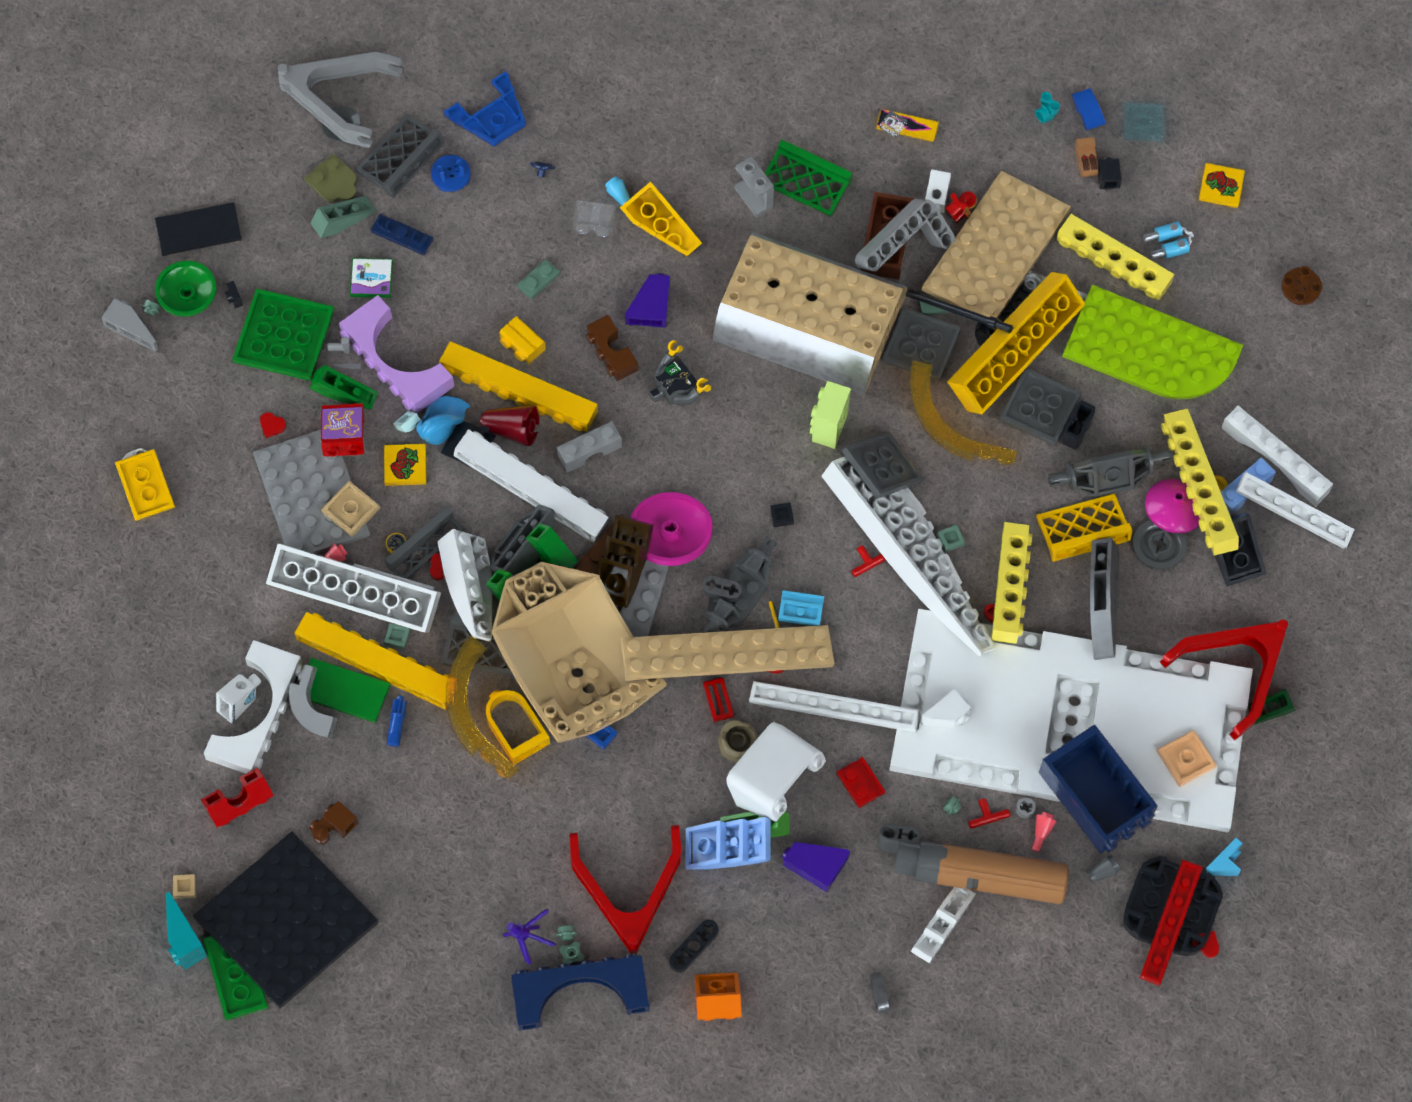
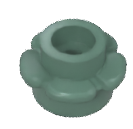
[141,300,161,316]
[942,795,962,815]
[556,925,578,941]

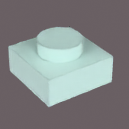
[393,411,421,433]

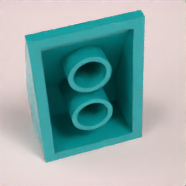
[165,892,207,970]

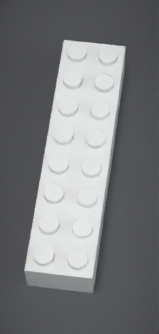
[266,544,442,633]

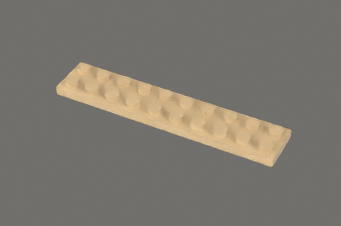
[621,625,834,680]

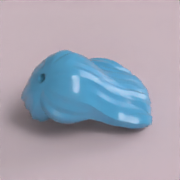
[416,395,470,445]

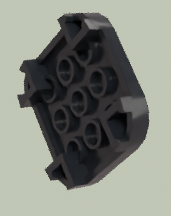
[1123,856,1223,956]

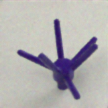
[503,909,555,965]

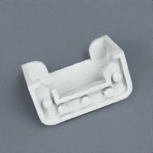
[727,722,826,821]

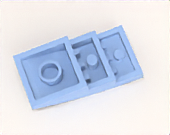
[686,817,771,869]

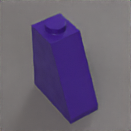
[625,273,670,328]
[782,842,850,892]

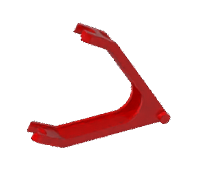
[1159,619,1288,741]
[569,825,681,954]

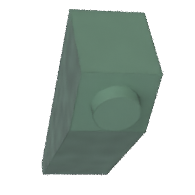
[311,196,377,238]

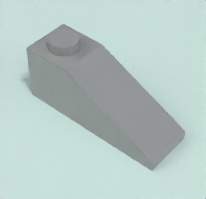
[101,299,158,352]

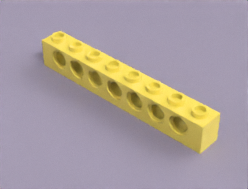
[1161,408,1239,556]

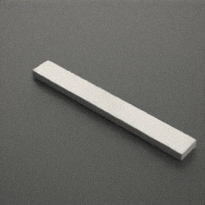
[749,681,920,732]

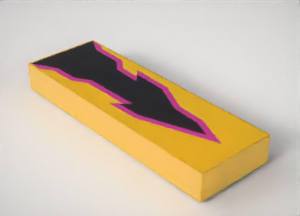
[876,109,939,142]

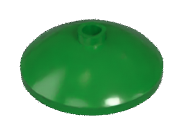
[155,261,217,317]

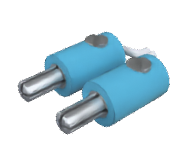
[1143,221,1194,259]

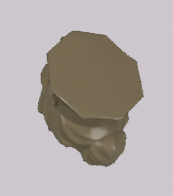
[717,720,759,763]

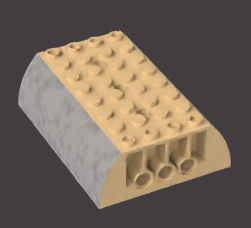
[713,232,907,395]

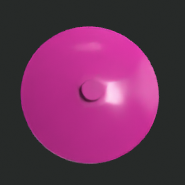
[630,492,713,566]

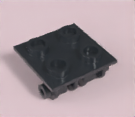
[441,421,496,467]

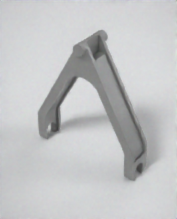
[278,52,403,147]

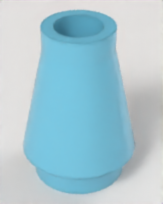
[605,176,631,206]

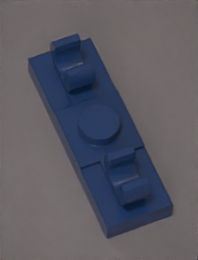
[371,214,433,256]

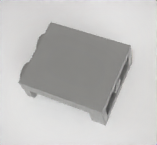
[734,156,774,218]

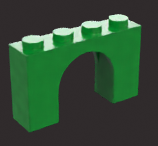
[485,523,578,601]

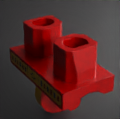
[945,191,977,223]

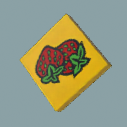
[1199,163,1245,208]
[384,444,426,486]

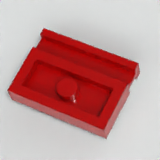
[836,757,886,809]

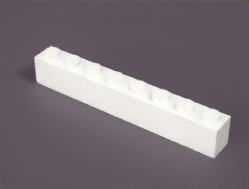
[454,429,609,543]

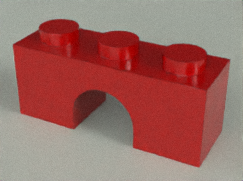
[200,768,274,828]

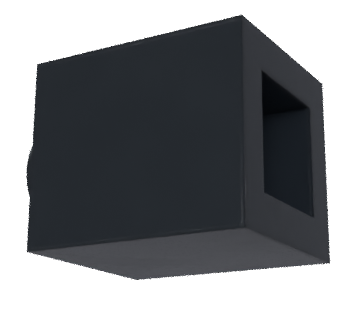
[1098,157,1122,189]

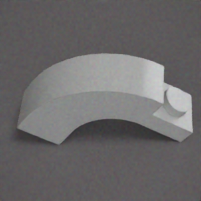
[289,665,338,738]

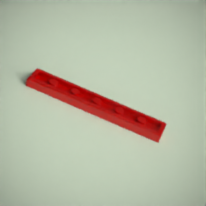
[1139,859,1203,986]

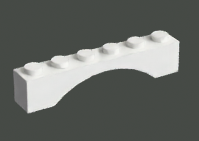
[1222,406,1333,507]

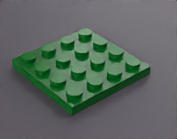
[232,288,335,381]

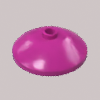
[1145,479,1200,533]

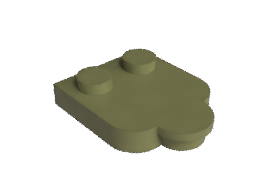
[304,153,357,203]

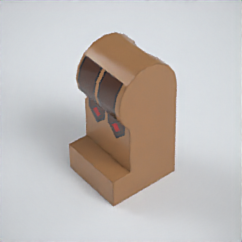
[1075,137,1098,177]

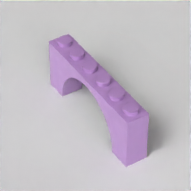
[339,295,455,414]

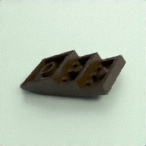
[596,515,654,608]

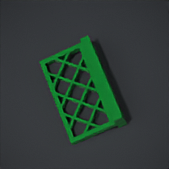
[765,139,853,217]

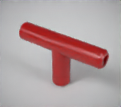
[851,545,886,577]
[968,798,1011,829]

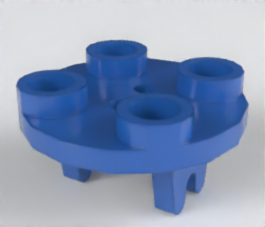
[431,155,471,192]

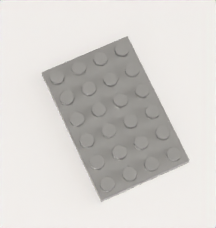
[253,430,370,554]

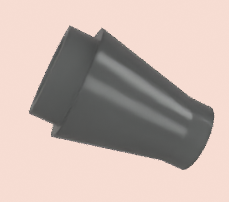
[1087,855,1120,883]

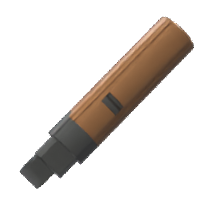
[878,824,1069,904]

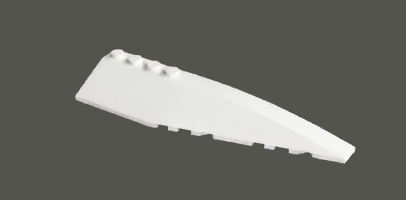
[822,456,996,656]

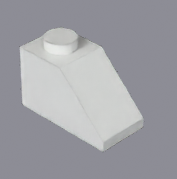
[921,689,971,728]

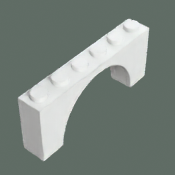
[204,640,304,774]

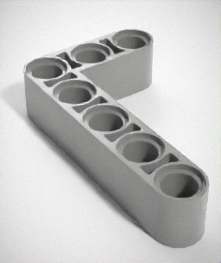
[855,198,955,271]

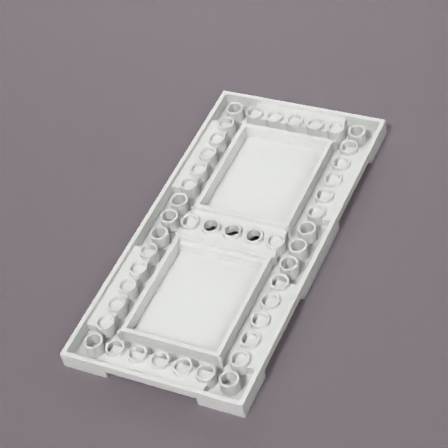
[889,609,1253,832]

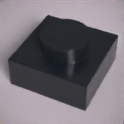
[225,281,243,309]
[770,502,794,527]

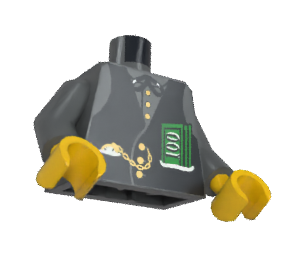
[649,340,711,405]

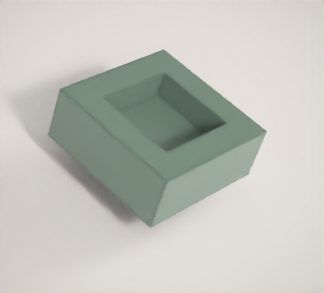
[937,525,965,553]
[384,623,411,650]

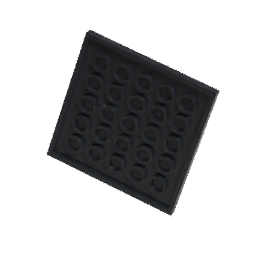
[193,831,379,1009]

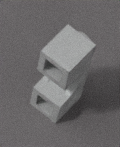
[557,422,622,473]

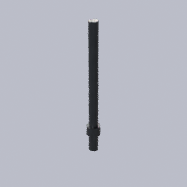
[906,289,1013,333]

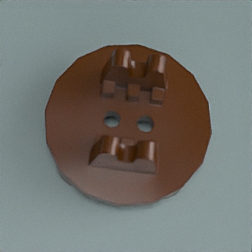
[1281,266,1322,305]

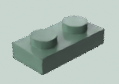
[517,259,560,300]

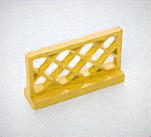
[1036,493,1132,562]

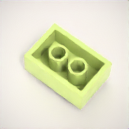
[809,381,851,449]

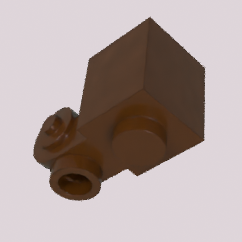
[309,801,358,844]

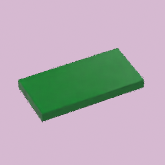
[308,658,391,723]
[203,936,268,1021]

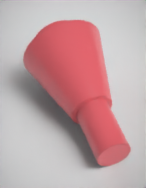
[324,543,348,562]
[1031,812,1057,853]

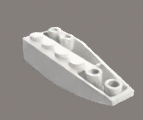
[437,529,492,641]

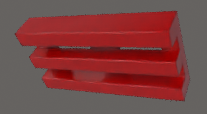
[703,677,734,723]

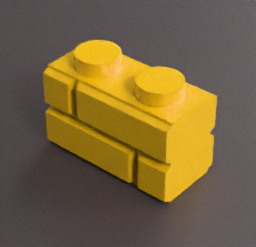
[499,316,546,365]

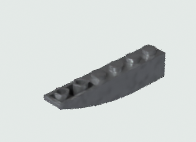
[1090,538,1120,660]

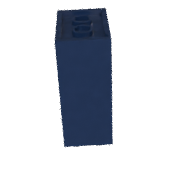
[1039,724,1158,854]

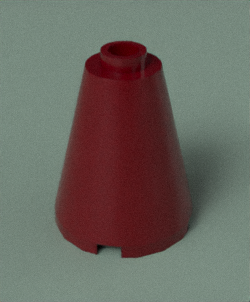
[480,405,540,446]

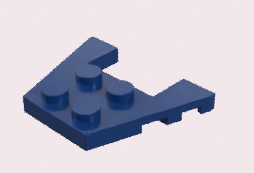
[443,71,526,147]

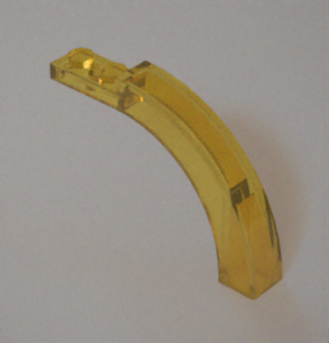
[910,361,1017,465]
[446,635,518,780]

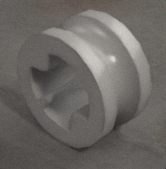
[1016,797,1036,819]

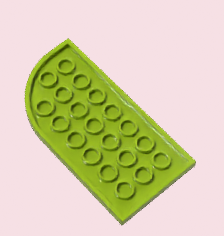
[1062,285,1244,399]

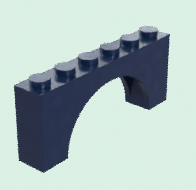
[511,954,649,1031]

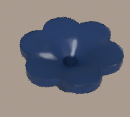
[530,161,555,177]

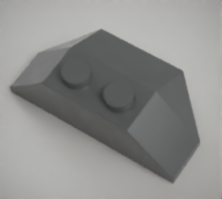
[490,505,555,575]

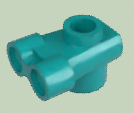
[1035,92,1060,124]

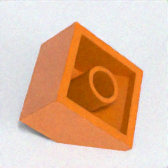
[694,972,742,1021]

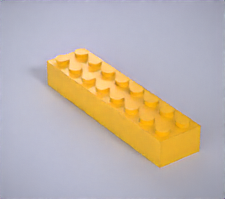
[947,272,1085,415]

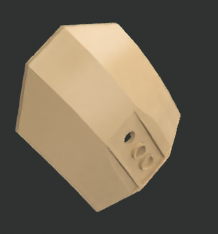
[492,562,667,743]

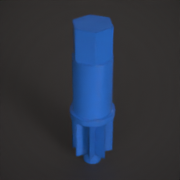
[387,695,407,747]

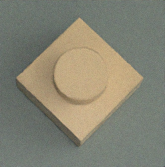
[173,874,196,899]

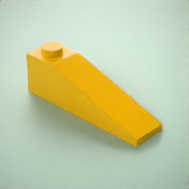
[620,182,702,256]

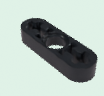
[669,920,718,973]

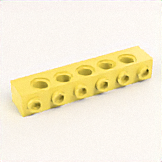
[1057,214,1174,301]
[991,522,1032,644]

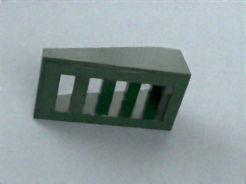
[1248,689,1296,724]

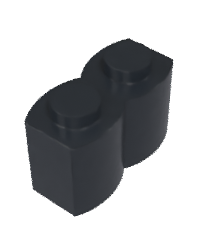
[1062,400,1095,450]

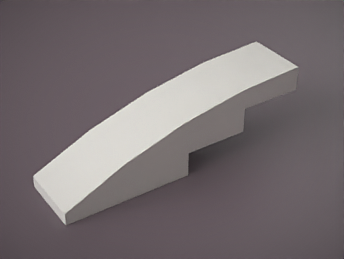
[911,887,976,963]

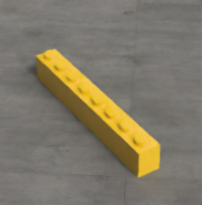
[439,341,598,432]
[294,612,458,710]

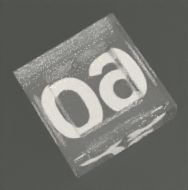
[880,111,907,138]

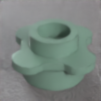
[559,941,584,964]

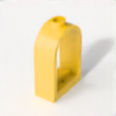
[486,690,550,765]

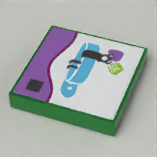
[350,258,393,298]

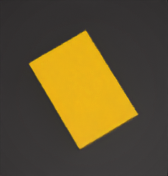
[115,449,175,521]

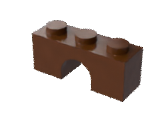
[585,315,638,381]

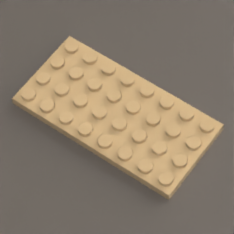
[922,171,1071,318]

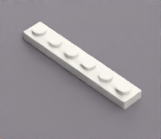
[1236,472,1355,549]

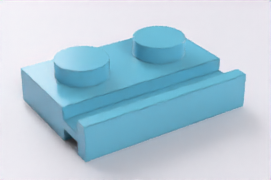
[778,590,824,626]

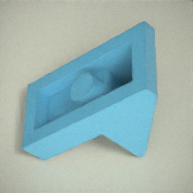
[1205,838,1243,876]

